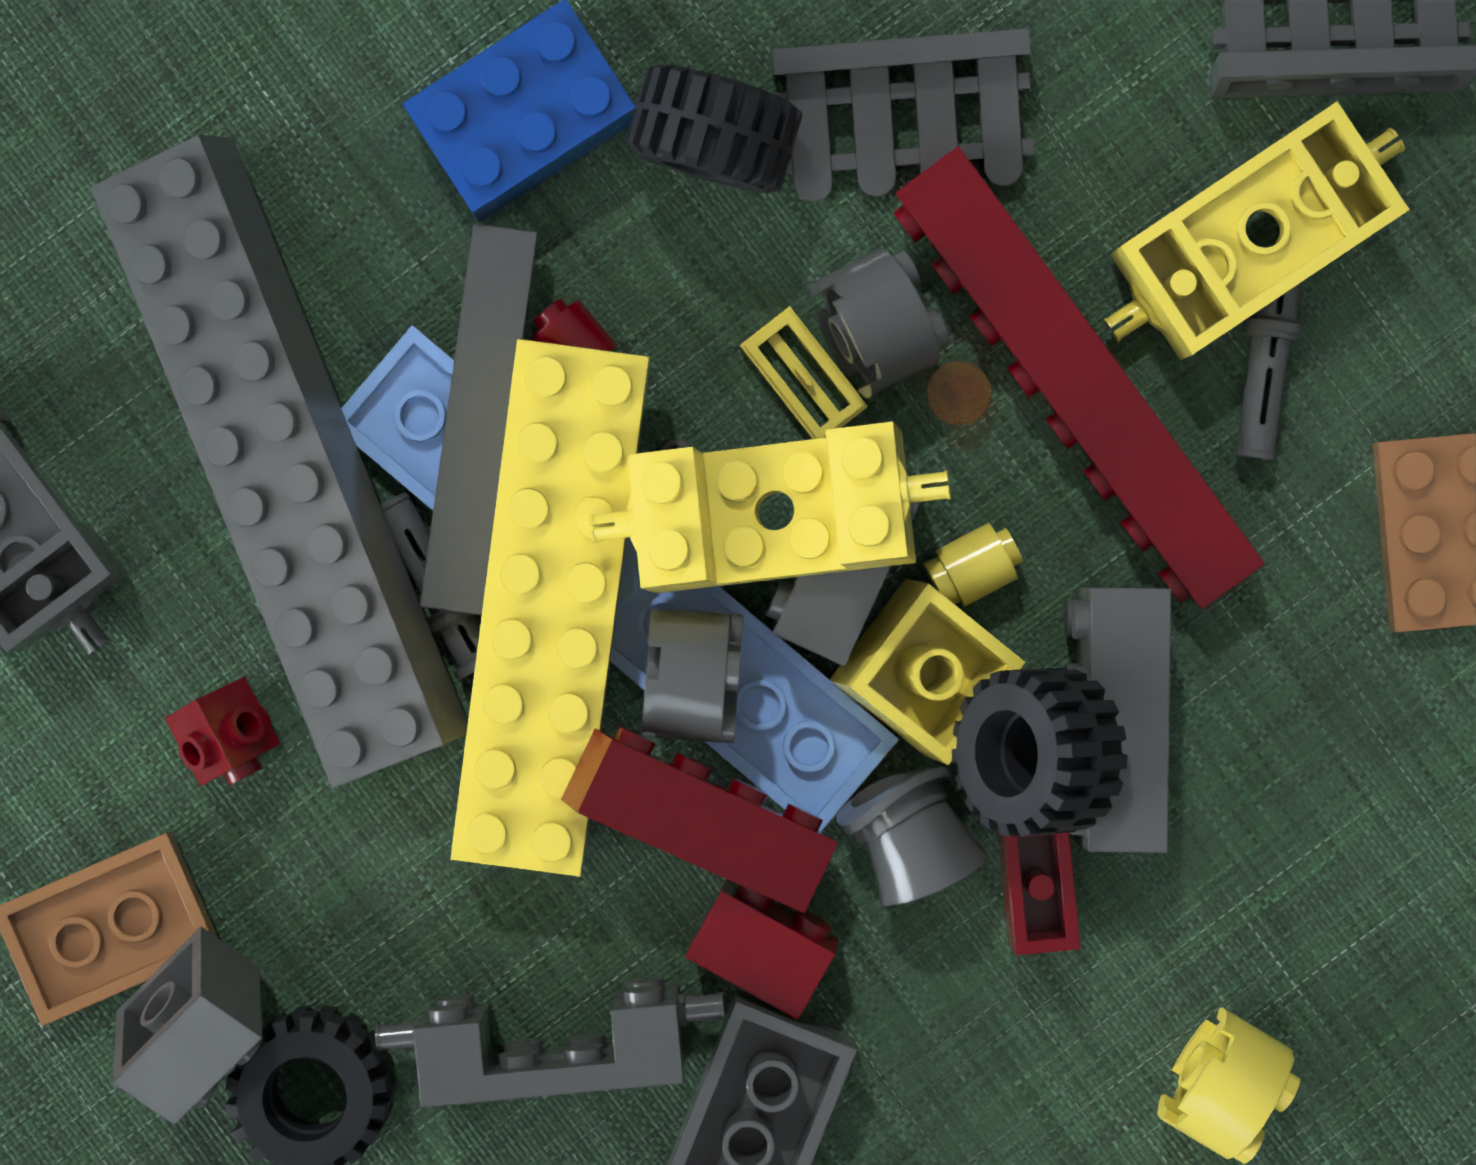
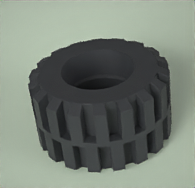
[625,65,803,193]
[952,668,1128,837]
[225,1005,396,1165]

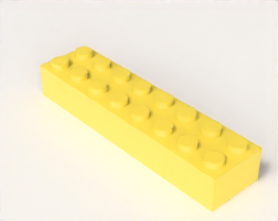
[450,339,651,877]

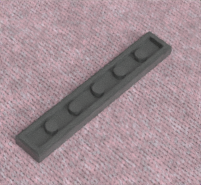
[420,223,538,615]

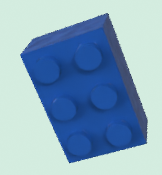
[402,0,636,222]

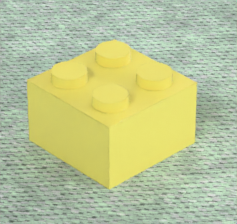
[830,579,1025,765]

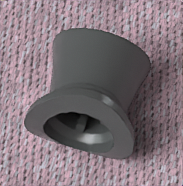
[836,767,988,906]

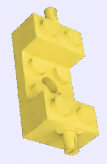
[1103,101,1410,360]
[588,421,951,593]

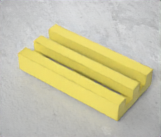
[740,306,868,439]

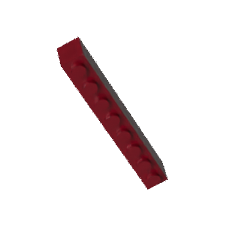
[893,146,1265,609]

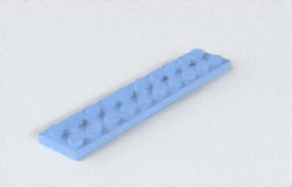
[341,325,899,831]

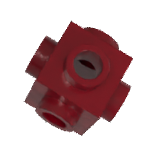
[165,676,280,786]

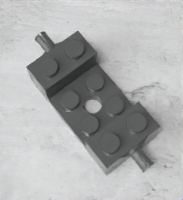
[0,405,127,656]
[375,976,725,1108]

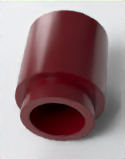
[531,298,618,352]

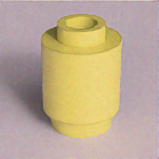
[923,523,1023,607]

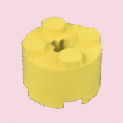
[1157,1007,1300,1164]

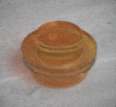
[927,361,991,425]

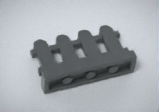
[1209,0,1476,99]
[770,28,1035,201]

